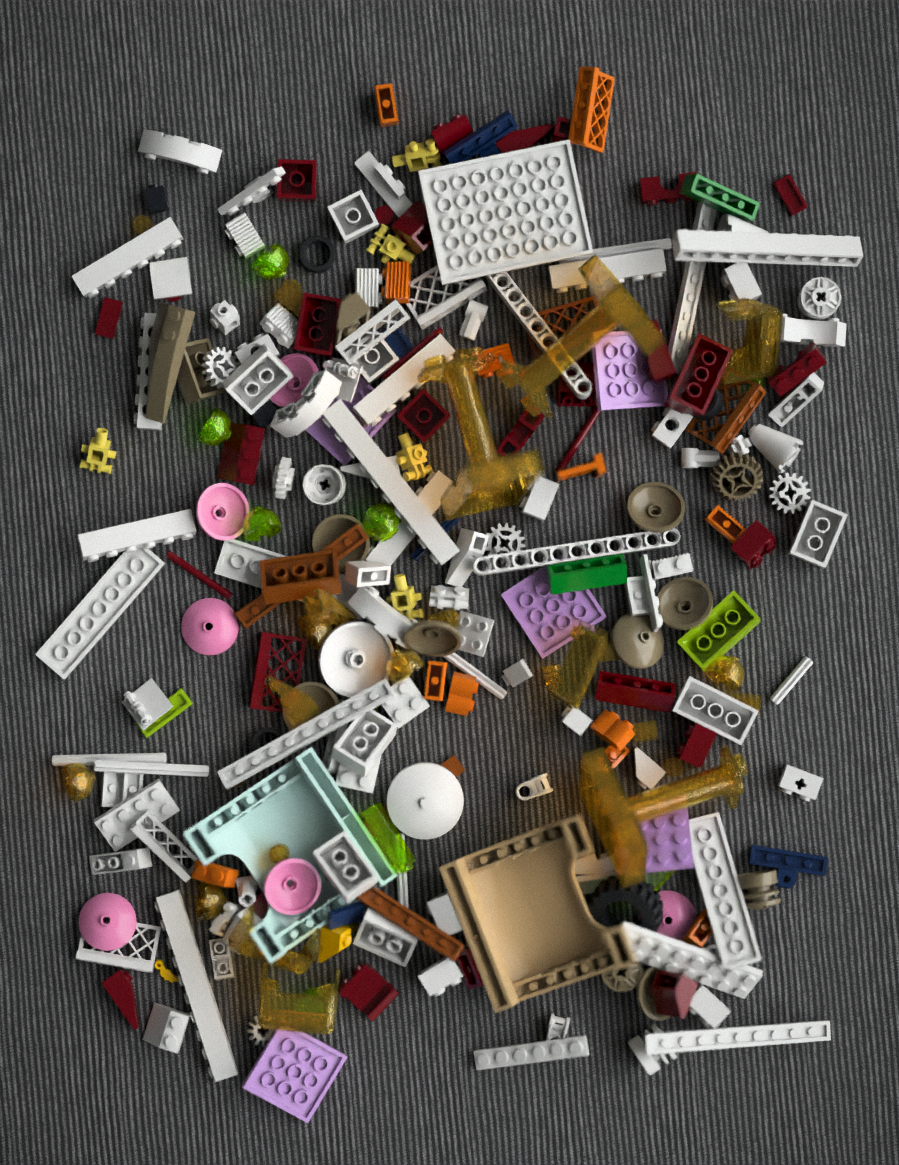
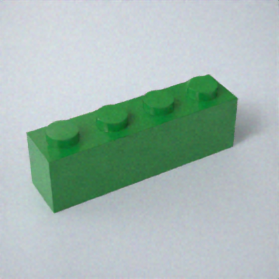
[680,174,760,222]
[547,553,627,595]

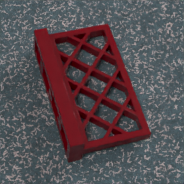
[248,632,306,713]

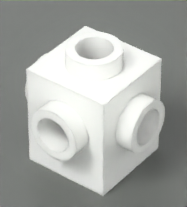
[210,300,240,335]

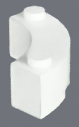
[138,129,222,174]
[767,313,846,347]
[270,370,342,438]
[348,586,418,650]

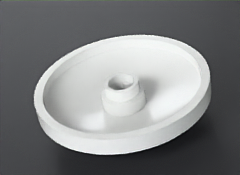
[318,621,395,697]
[386,762,464,839]

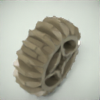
[711,452,763,502]

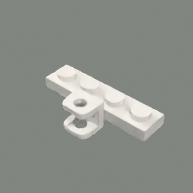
[218,167,286,216]

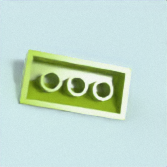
[677,590,761,673]

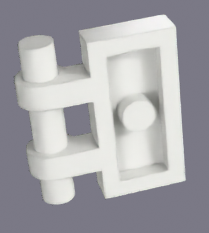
[429,585,469,610]
[209,902,243,937]

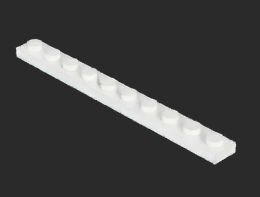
[668,202,717,374]
[217,678,395,790]
[644,1020,831,1054]

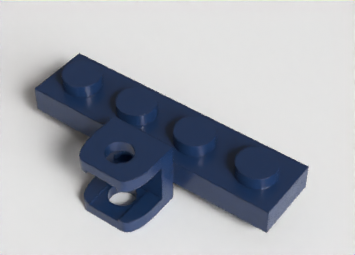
[443,110,518,164]
[749,845,828,889]

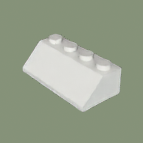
[671,676,758,745]

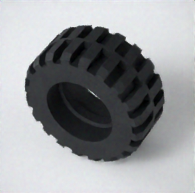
[587,874,663,933]

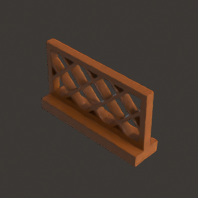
[523,295,607,362]
[684,367,767,455]

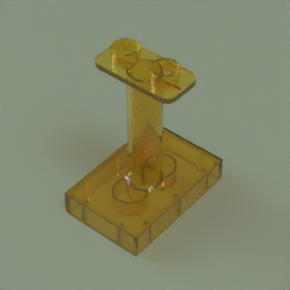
[495,254,665,419]
[417,347,545,521]
[579,745,748,888]

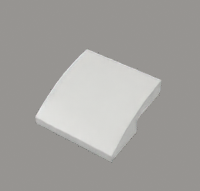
[149,257,192,300]
[100,772,144,807]

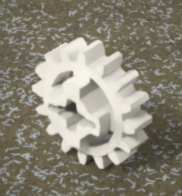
[201,347,240,389]
[272,457,295,499]
[769,473,811,514]
[485,523,525,564]

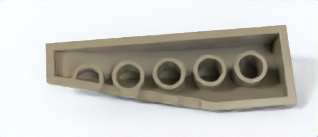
[146,302,195,423]

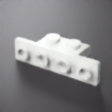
[355,151,412,218]
[625,554,663,632]

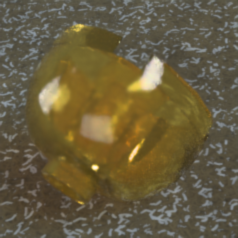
[298,611,334,650]
[385,648,425,684]
[706,655,745,691]
[62,763,96,803]
[195,883,228,921]

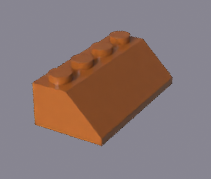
[260,549,342,605]

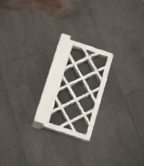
[406,265,487,330]
[76,917,161,973]

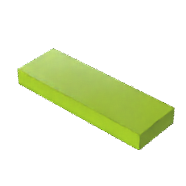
[135,688,193,738]

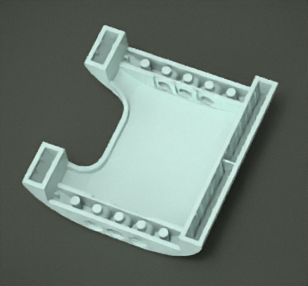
[183,747,398,964]

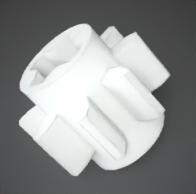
[727,435,752,456]

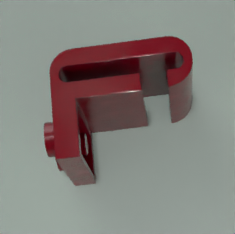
[339,962,399,1021]

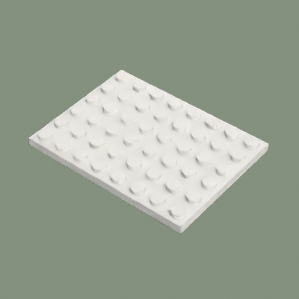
[418,139,593,285]

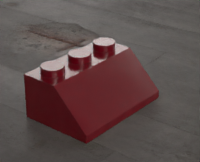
[294,292,341,358]
[217,422,266,486]

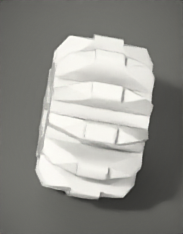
[247,1013,278,1047]

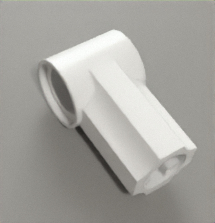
[459,300,489,341]
[681,448,720,468]
[236,876,258,907]

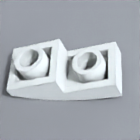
[209,938,234,980]

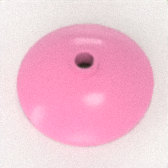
[270,353,319,408]
[196,483,250,541]
[181,598,239,655]
[264,858,321,915]
[639,890,696,941]
[78,893,137,951]

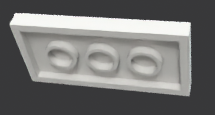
[94,778,180,852]

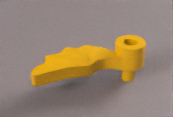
[155,959,179,983]

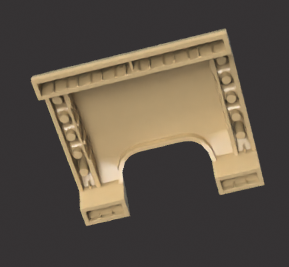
[439,815,637,1013]

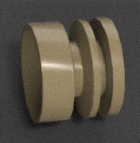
[737,869,781,910]
[601,961,642,992]

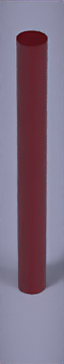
[381,326,444,381]
[555,406,602,472]
[166,551,233,600]

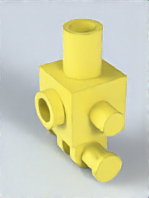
[392,139,442,172]
[366,223,416,265]
[80,428,117,474]
[396,433,433,482]
[386,574,423,620]

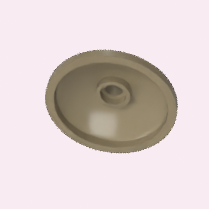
[627,482,685,533]
[312,514,370,572]
[657,577,713,630]
[611,613,664,669]
[403,620,461,657]
[283,682,339,738]
[637,966,670,1021]

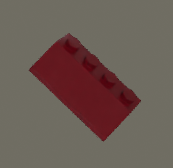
[664,333,733,416]

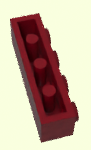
[595,671,676,713]

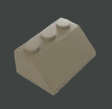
[333,292,371,351]
[177,338,227,405]

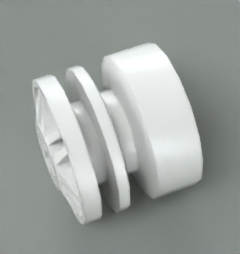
[797,277,841,321]
[303,464,346,505]
[628,1024,677,1076]

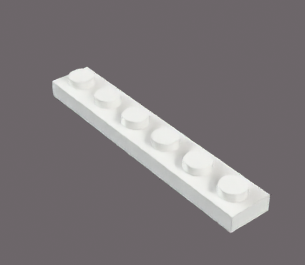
[473,1035,589,1070]

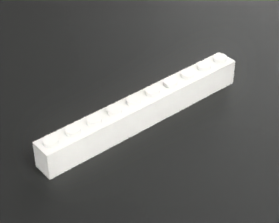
[672,229,863,267]
[322,399,460,565]
[154,889,239,1082]

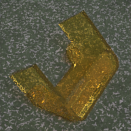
[717,298,783,384]
[548,620,608,709]
[228,905,321,974]
[258,963,340,1034]

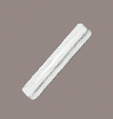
[770,657,813,705]

